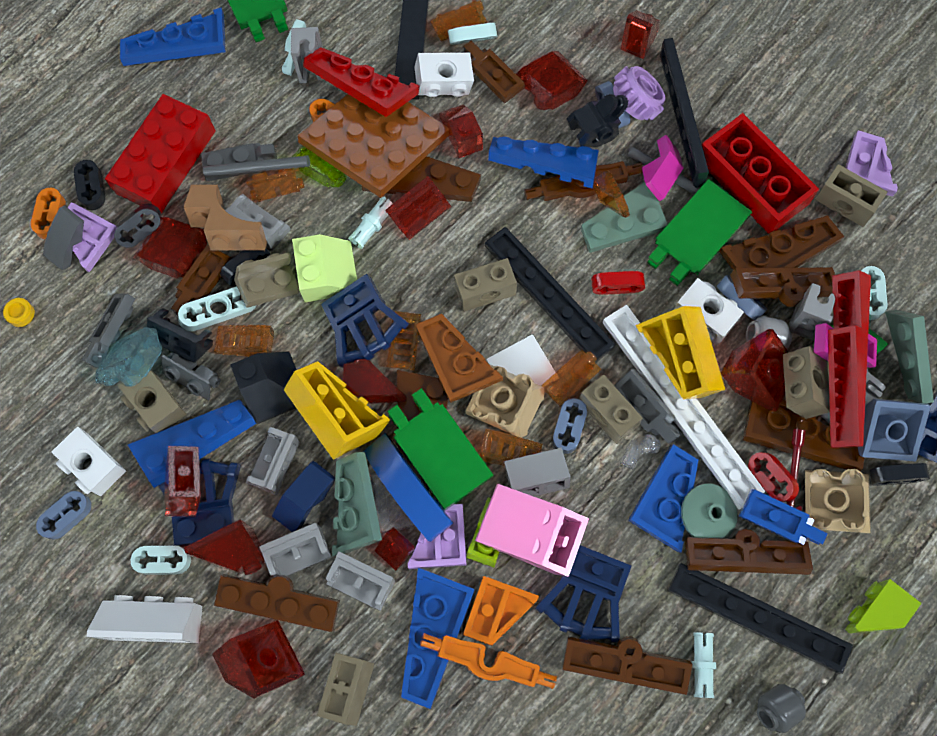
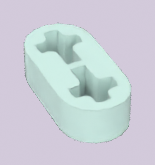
[448,23,497,45]
[861,266,888,320]
[130,546,191,575]

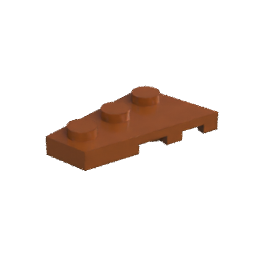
[416,313,503,403]

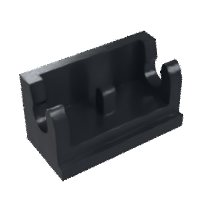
[147,308,213,363]

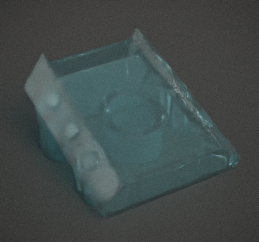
[95,327,162,387]

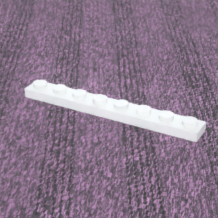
[603,305,765,509]

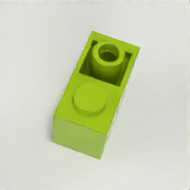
[845,579,922,634]

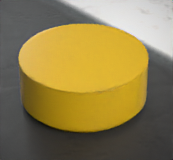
[3,298,35,327]

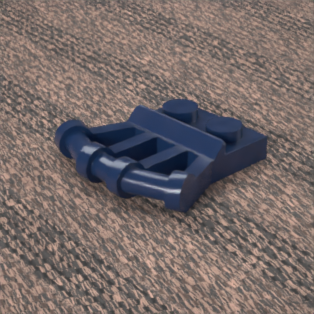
[321,274,409,368]
[158,458,240,547]
[535,545,632,643]

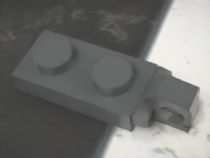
[201,143,277,181]
[82,294,136,368]
[614,369,682,444]

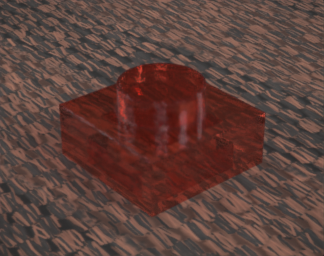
[374,527,415,571]

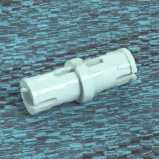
[348,197,395,249]
[691,632,716,698]

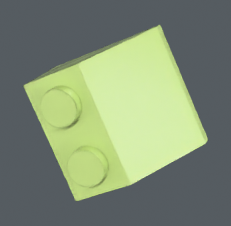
[292,234,357,302]

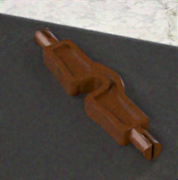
[524,161,643,201]

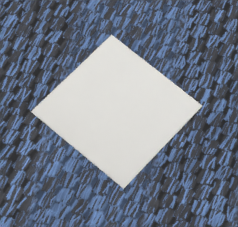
[486,334,559,387]

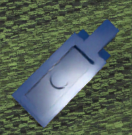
[739,489,828,545]

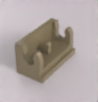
[317,653,374,726]

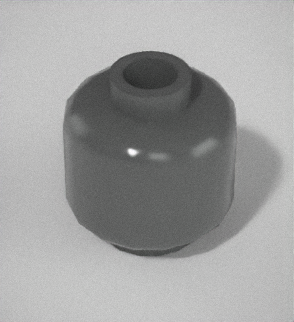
[757,684,806,733]

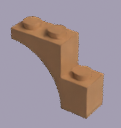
[184,185,267,250]

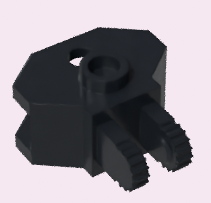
[566,94,629,147]

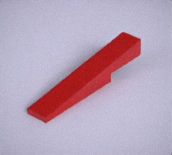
[828,270,871,448]

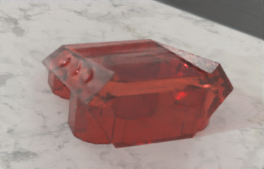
[516,51,588,110]
[133,217,207,279]

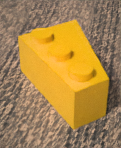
[635,306,725,400]
[284,361,390,460]

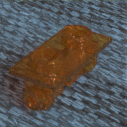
[430,0,487,42]
[246,168,305,202]
[541,349,601,407]

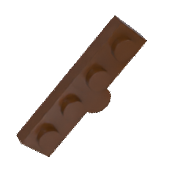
[730,267,835,307]
[685,529,813,575]
[214,574,340,632]
[562,636,693,695]

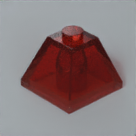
[721,329,789,411]
[184,519,265,575]
[212,620,305,699]

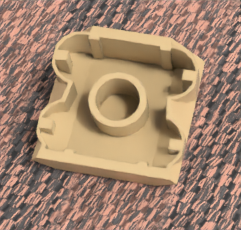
[466,365,544,438]
[805,469,871,533]

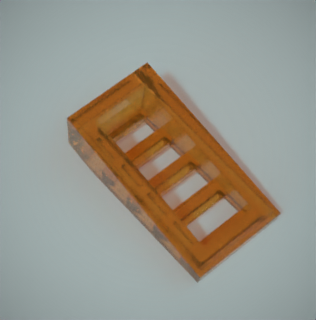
[593,171,630,218]
[386,311,422,370]
[214,325,274,356]
[480,429,542,466]

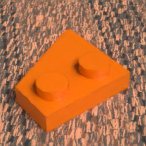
[463,576,539,646]

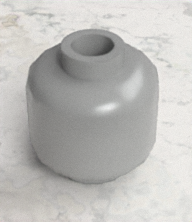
[746,316,792,356]

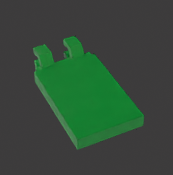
[227,0,289,43]
[647,179,752,287]
[387,388,494,511]

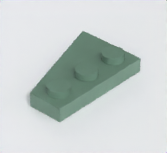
[581,182,668,253]
[885,309,934,404]
[332,452,382,556]

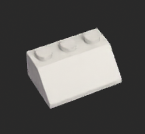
[87,595,202,643]

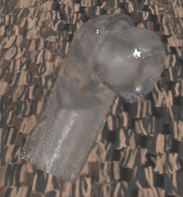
[620,434,661,469]

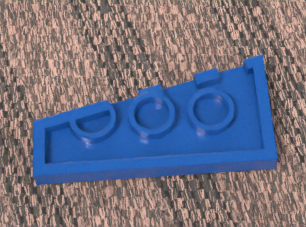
[120,7,226,66]
[488,137,599,189]
[128,400,256,488]
[401,568,475,709]

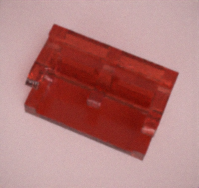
[385,176,452,240]

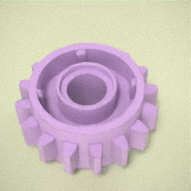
[613,66,665,120]

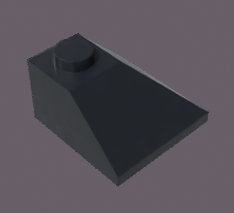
[230,351,297,424]

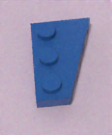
[628,444,699,552]

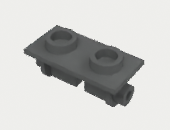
[161,352,221,401]

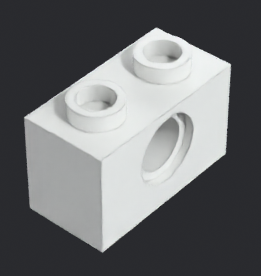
[414,53,474,97]
[675,278,744,346]
[52,427,126,496]

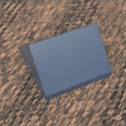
[858,399,931,461]

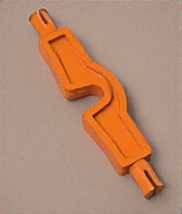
[420,633,557,689]

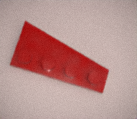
[303,47,420,117]

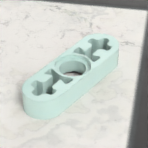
[178,287,257,331]

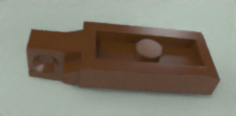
[463,40,525,104]
[171,245,232,316]

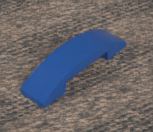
[363,433,453,542]

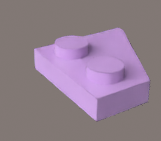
[845,130,898,197]

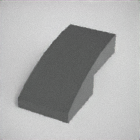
[43,206,84,270]

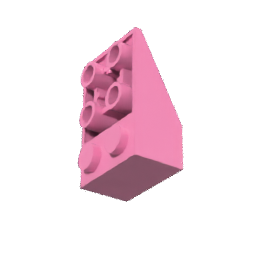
[475,484,589,577]

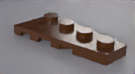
[361,156,481,202]
[719,215,844,270]
[397,370,449,492]
[743,385,864,471]

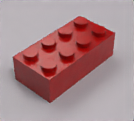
[105,94,216,214]
[702,113,819,234]

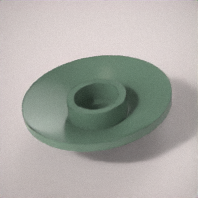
[681,484,737,539]

